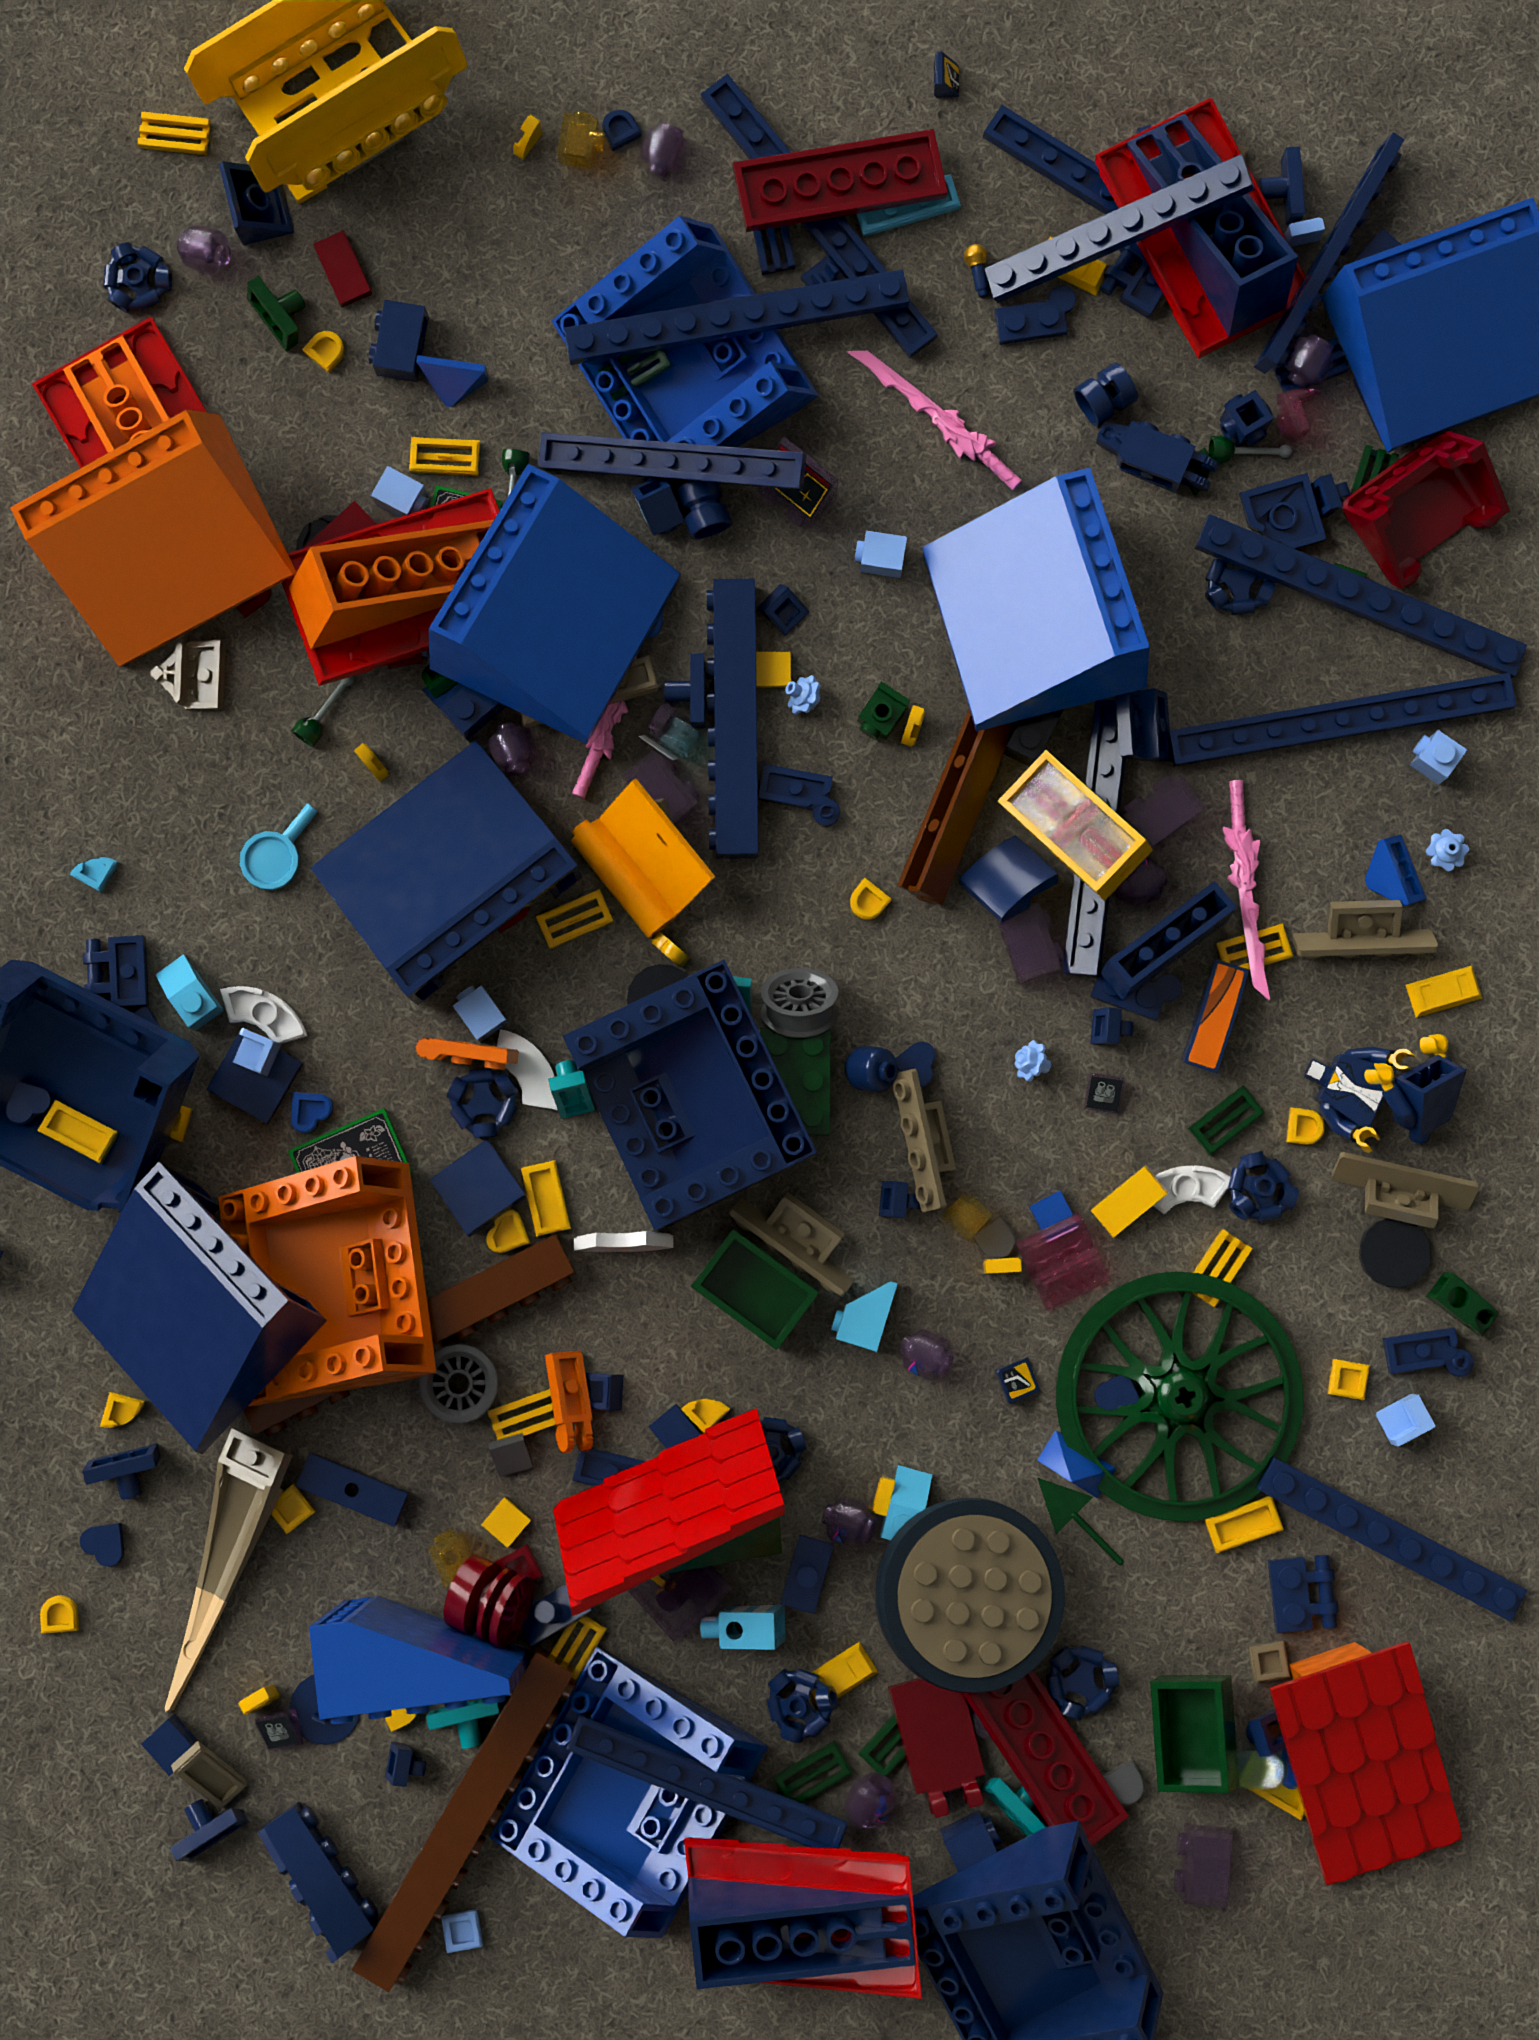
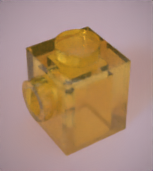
[557,111,605,169]

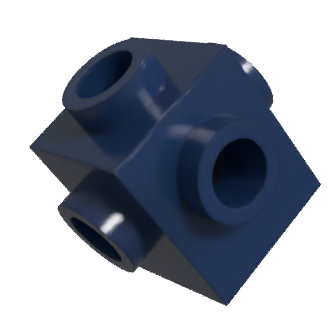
[1220,390,1274,447]

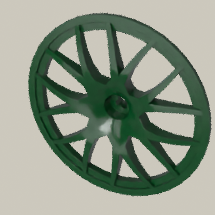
[1056,1271,1303,1521]

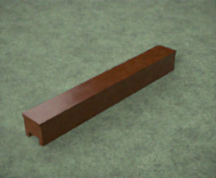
[897,709,1016,905]

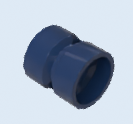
[1073,362,1138,426]
[675,481,732,540]

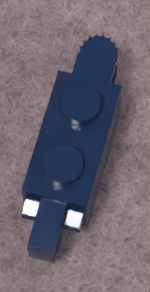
[1096,421,1219,494]

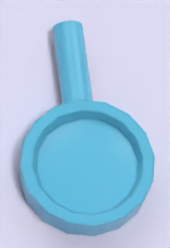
[240,803,318,891]

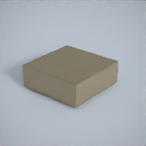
[1247,1640,1291,1683]

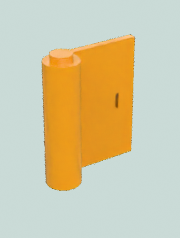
[571,779,715,939]

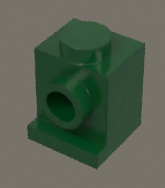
[857,681,910,740]

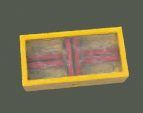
[998,750,1153,901]

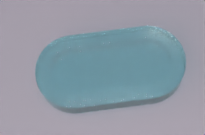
[1236,1751,1288,1789]

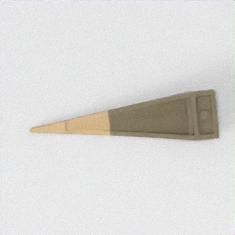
[165,1428,293,1712]

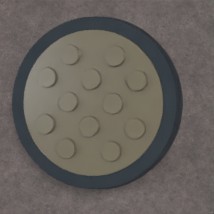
[875,1498,1065,1693]

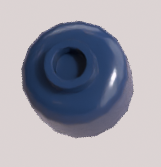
[845,1045,898,1093]

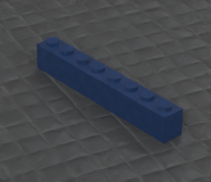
[707,579,758,859]

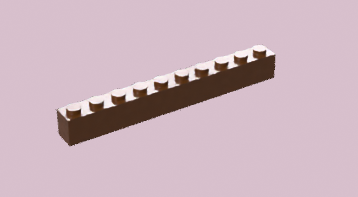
[243,1234,576,1437]
[352,1647,578,1992]

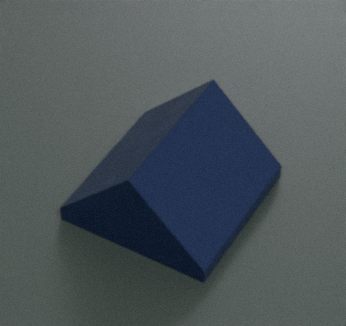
[219,161,294,246]

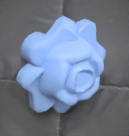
[785,675,821,715]
[1426,829,1469,872]
[1014,1040,1051,1082]

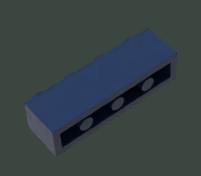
[1101,881,1237,1000]

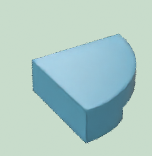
[69,857,119,893]

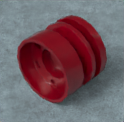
[443,1555,534,1648]

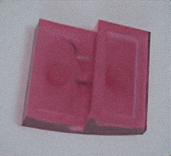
[1015,1213,1110,1311]

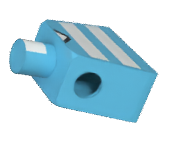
[700,1605,786,1650]

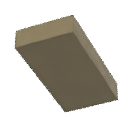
[171,1741,248,1809]

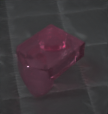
[1277,389,1321,443]

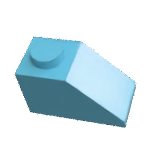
[155,954,224,1031]
[831,1282,897,1352]
[880,1465,932,1540]

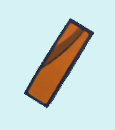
[1181,958,1249,1074]

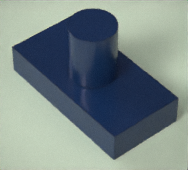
[1258,147,1305,225]
[664,653,705,728]
[82,1443,161,1500]
[780,1534,834,1614]
[522,1584,595,1647]
[1246,1709,1286,1757]
[170,1799,249,1862]

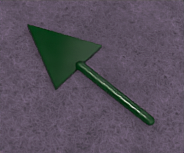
[1037,1478,1124,1565]

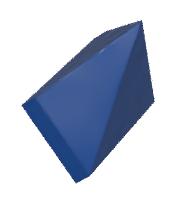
[416,355,489,407]
[1365,835,1426,906]
[1037,1430,1116,1498]

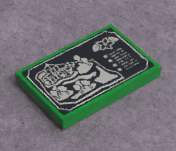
[288,1108,413,1174]

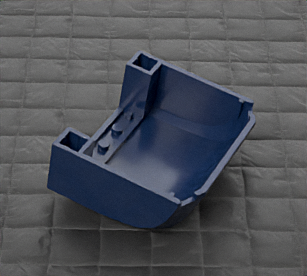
[0,960,200,1212]

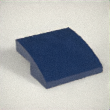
[1115,688,1172,762]
[959,835,1058,923]

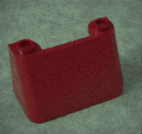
[1342,431,1510,589]

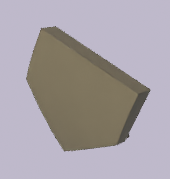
[150,640,226,711]

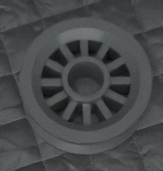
[761,968,838,1038]
[420,1344,498,1423]

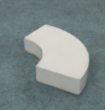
[220,986,308,1044]
[497,1029,558,1110]
[1153,1166,1230,1214]
[574,1231,673,1252]

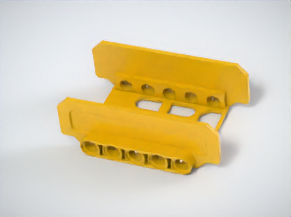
[184,0,468,193]

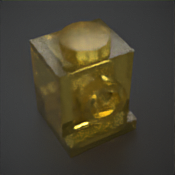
[941,1191,993,1241]
[428,1529,473,1588]

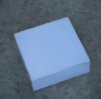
[1284,217,1325,247]
[441,1909,483,1953]

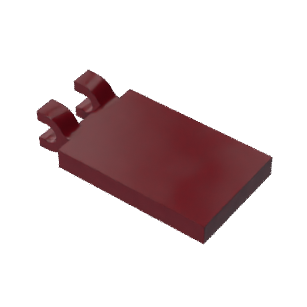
[888,1677,986,1818]

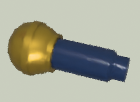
[964,244,989,298]

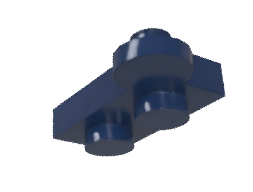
[994,286,1076,345]
[758,764,840,826]
[1090,964,1182,1021]
[1382,1327,1474,1377]

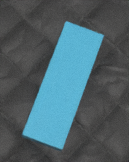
[856,174,961,237]

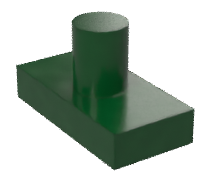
[247,276,305,352]

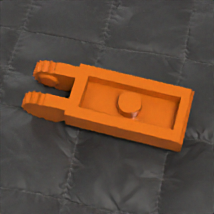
[415,1038,519,1070]
[545,1351,594,1453]

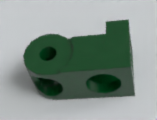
[1425,1272,1499,1337]

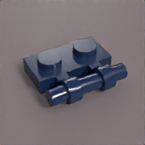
[1100,243,1164,319]
[83,935,149,1008]
[1267,1555,1339,1633]

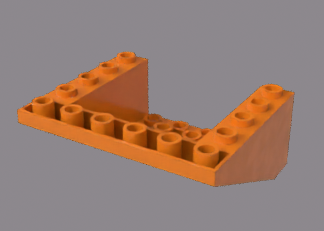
[10,410,297,667]
[218,1156,437,1406]

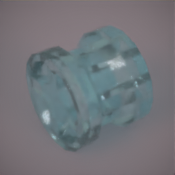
[658,717,701,759]

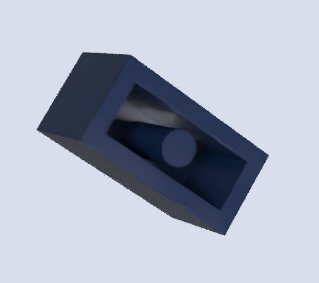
[369,300,429,382]
[940,1810,1001,1872]

